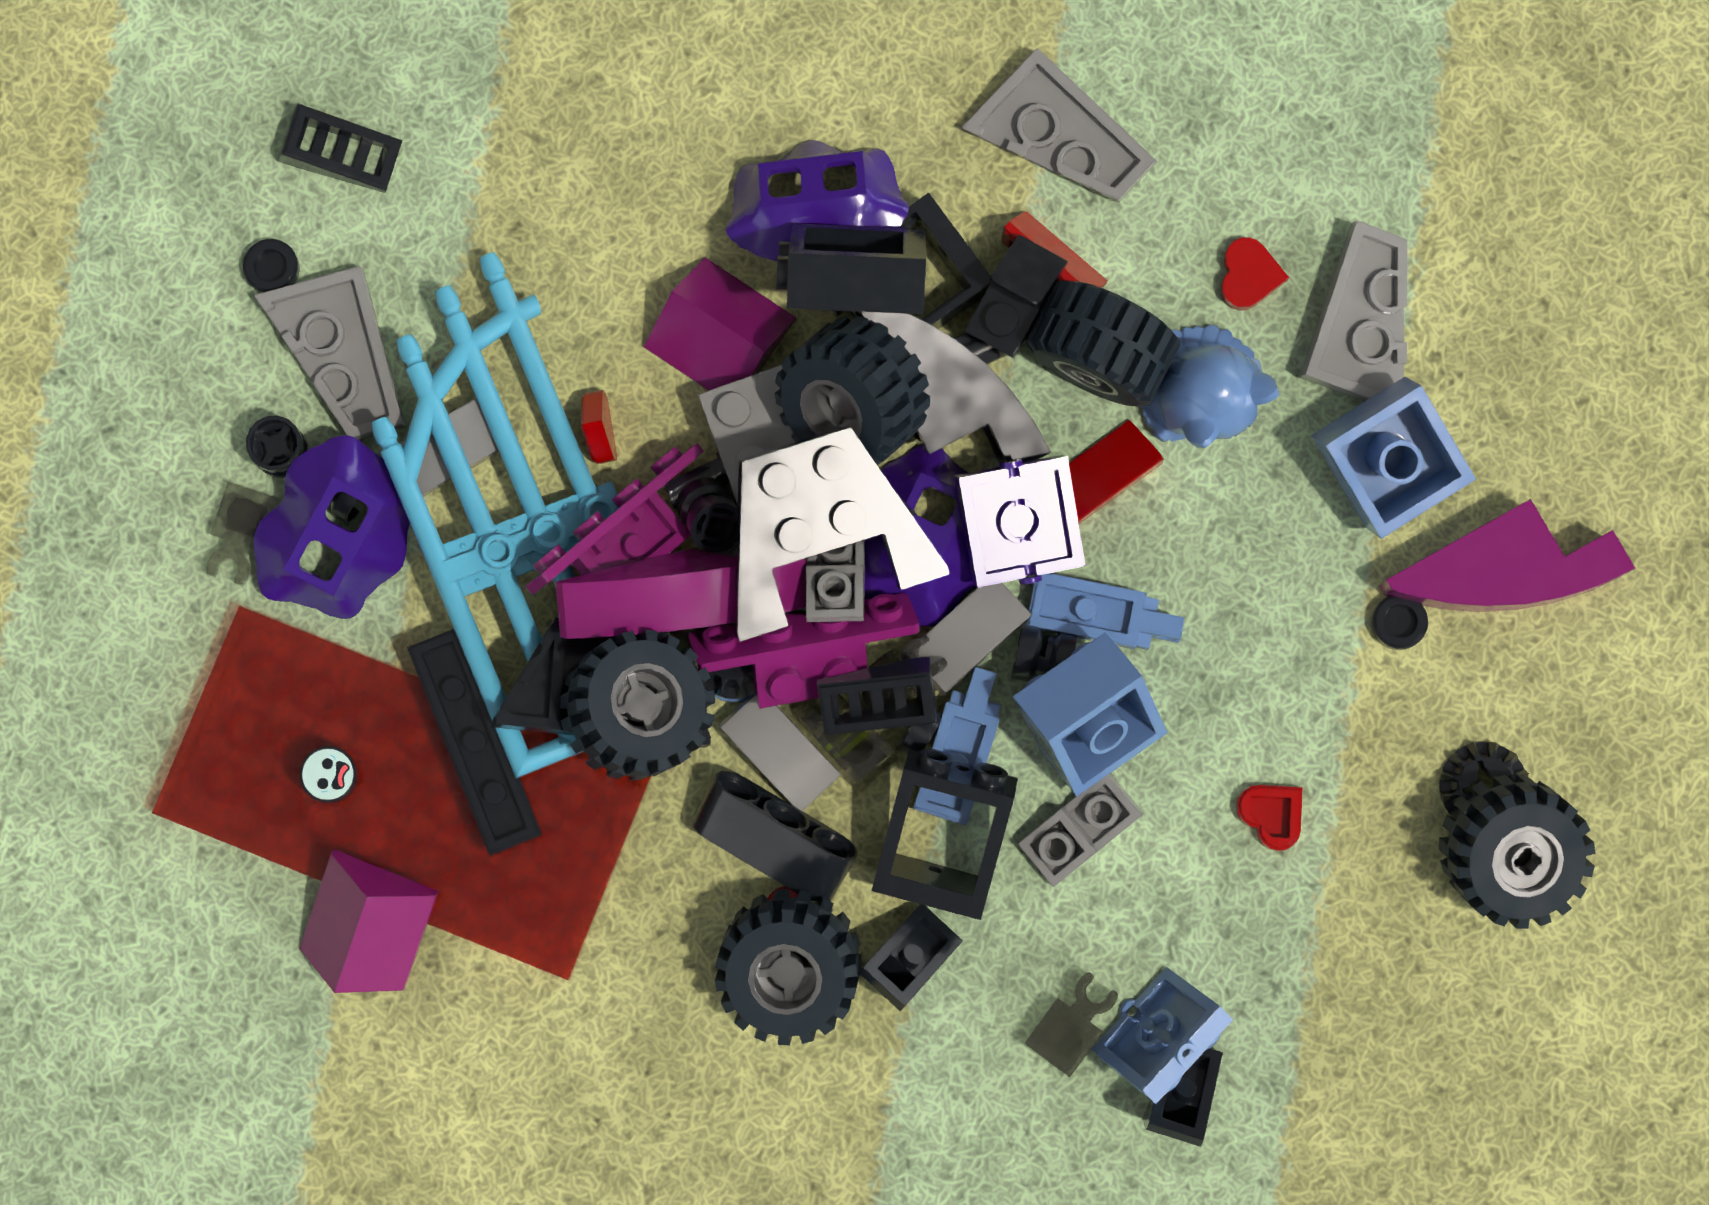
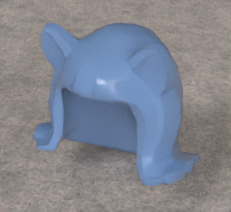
[1139,325,1279,448]

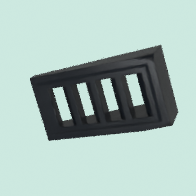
[277,103,403,193]
[817,656,937,735]

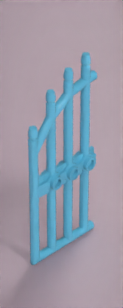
[372,252,618,778]

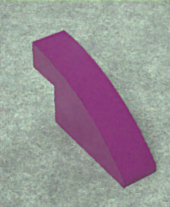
[1379,499,1636,612]
[555,548,806,639]

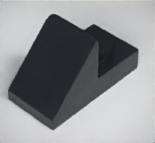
[965,234,1068,359]
[858,904,963,1011]
[1142,1048,1223,1147]

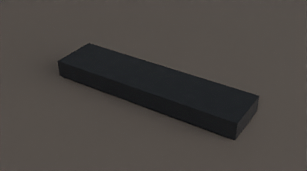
[407,629,543,857]

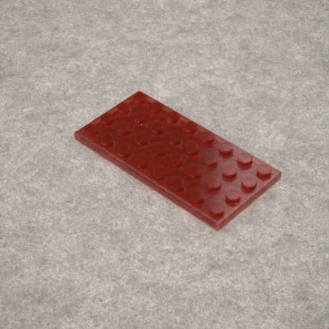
[152,606,653,981]

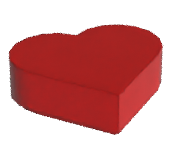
[1221,237,1289,311]
[581,390,617,464]
[1236,785,1303,851]

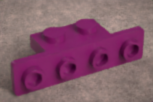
[525,443,704,595]
[689,593,920,709]

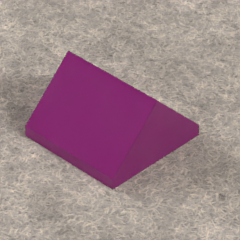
[644,257,796,391]
[299,849,439,993]

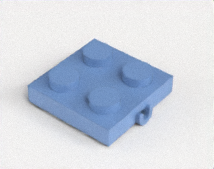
[1091,967,1233,1104]

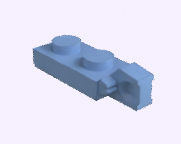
[1026,573,1185,650]
[913,667,1001,826]

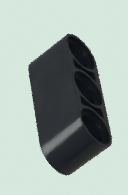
[691,771,858,903]

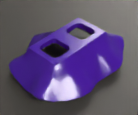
[725,140,909,262]
[254,435,410,619]
[864,447,974,627]

